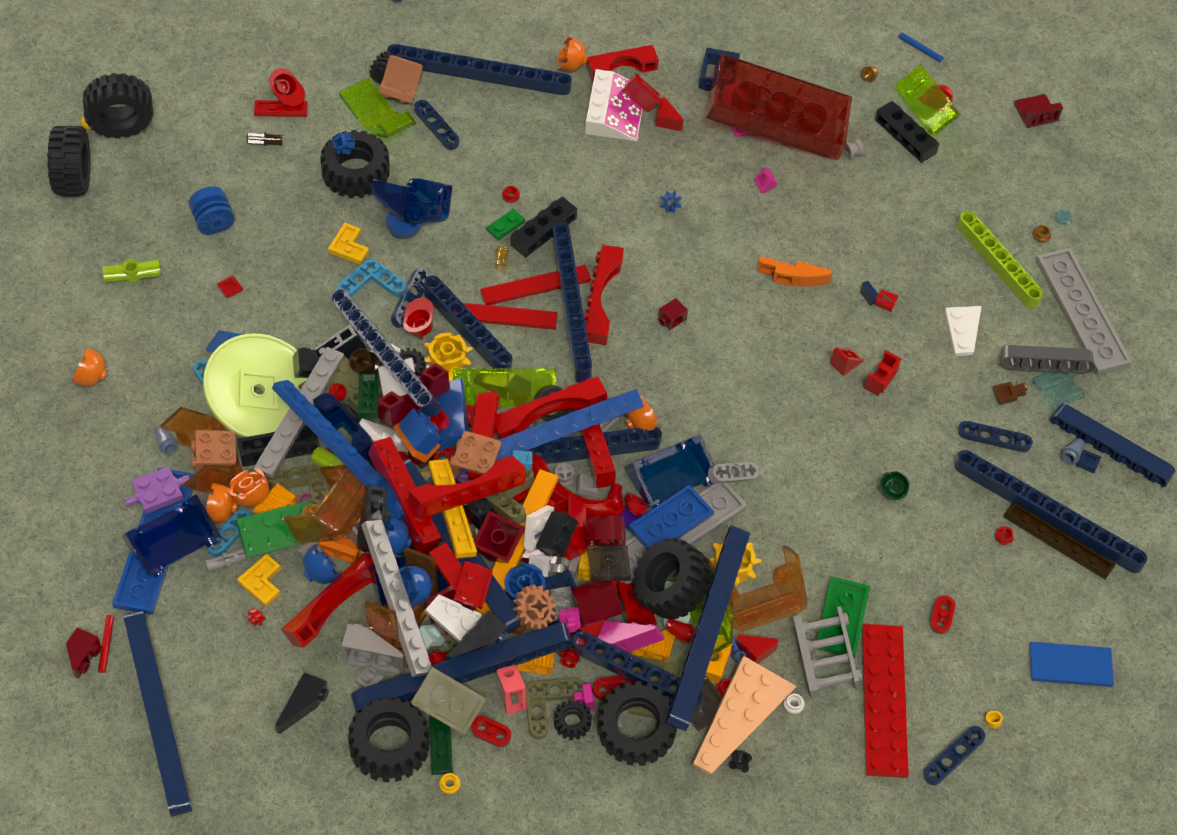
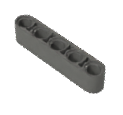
[1001,345,1095,373]

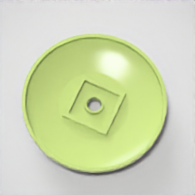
[203,333,308,437]

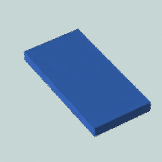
[435,378,468,453]
[628,485,714,550]
[1029,642,1114,687]

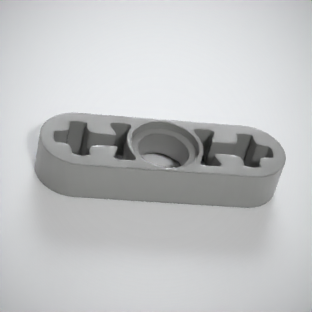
[708,462,759,483]

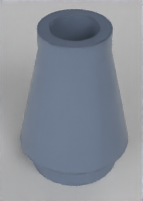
[155,427,178,455]
[1061,438,1085,465]

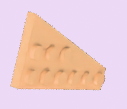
[691,656,797,774]

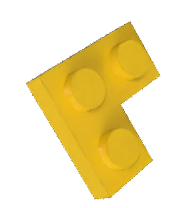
[328,222,369,265]
[237,554,281,607]

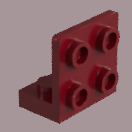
[1014,94,1063,128]

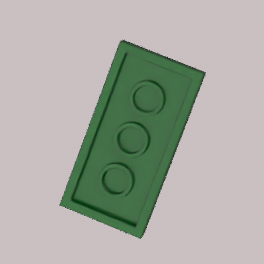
[235,499,324,559]
[817,576,870,658]

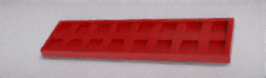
[862,624,909,778]

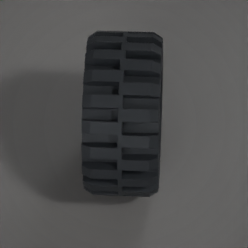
[83,73,153,138]
[47,126,91,196]
[320,130,390,198]
[632,538,711,619]
[597,681,677,766]
[348,697,430,782]

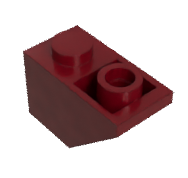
[65,627,101,679]

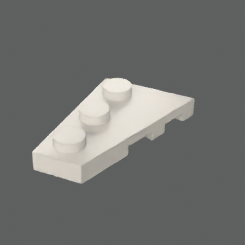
[945,306,981,356]
[358,418,408,452]
[424,595,482,642]

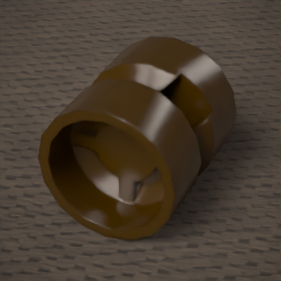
[349,348,384,373]

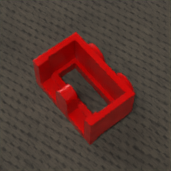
[864,350,902,395]

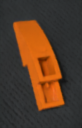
[757,256,833,287]

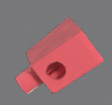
[496,665,527,715]

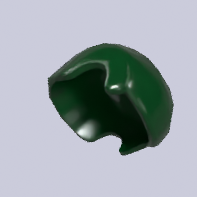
[880,471,910,500]

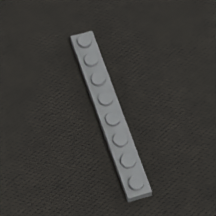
[254,347,344,479]
[361,520,432,677]

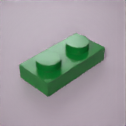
[486,208,525,241]

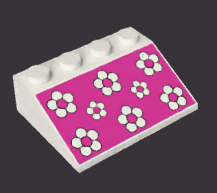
[585,69,643,141]

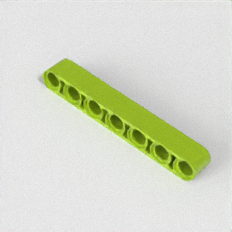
[957,211,1043,309]

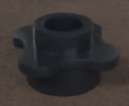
[729,750,752,773]

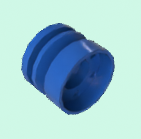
[189,187,235,235]

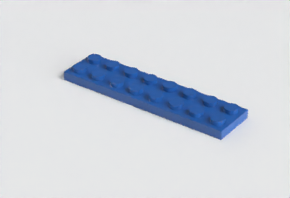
[112,468,197,615]

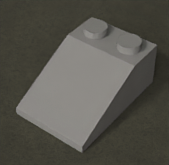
[341,624,405,675]

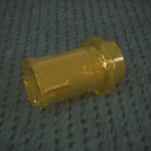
[495,246,510,269]

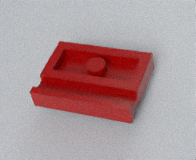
[453,561,493,610]

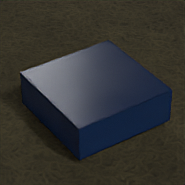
[860,281,878,306]
[1076,449,1101,473]

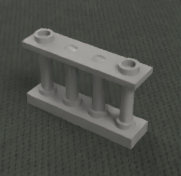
[793,606,863,698]

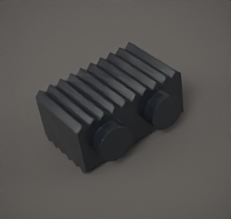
[536,511,578,557]

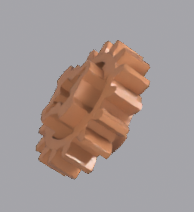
[513,585,556,630]

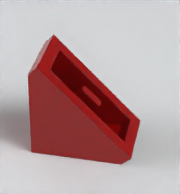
[656,97,684,131]
[830,347,863,376]
[736,634,778,664]

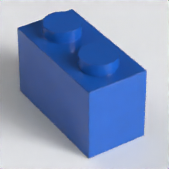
[398,408,442,455]

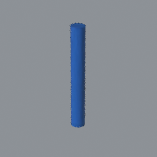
[898,32,944,62]

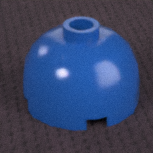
[386,204,423,238]
[385,515,411,555]
[303,544,342,584]
[504,564,546,601]
[399,566,433,607]

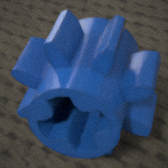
[333,133,355,155]
[660,190,682,213]

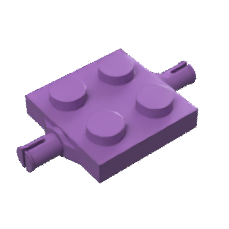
[124,466,191,514]

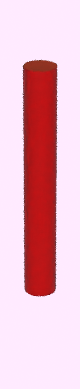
[98,615,114,673]

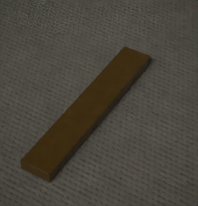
[1004,502,1116,580]

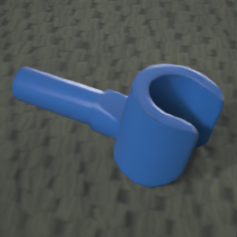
[728,633,746,662]

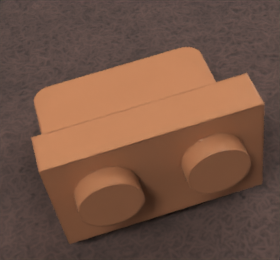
[378,55,423,104]
[191,430,236,476]
[450,431,501,477]

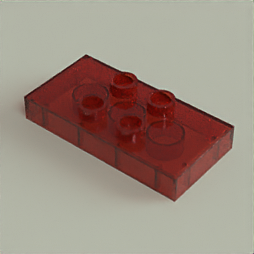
[706,53,852,160]

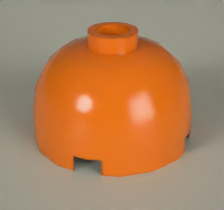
[557,36,587,72]
[72,348,108,387]
[625,395,661,433]
[228,469,269,507]
[205,483,238,523]

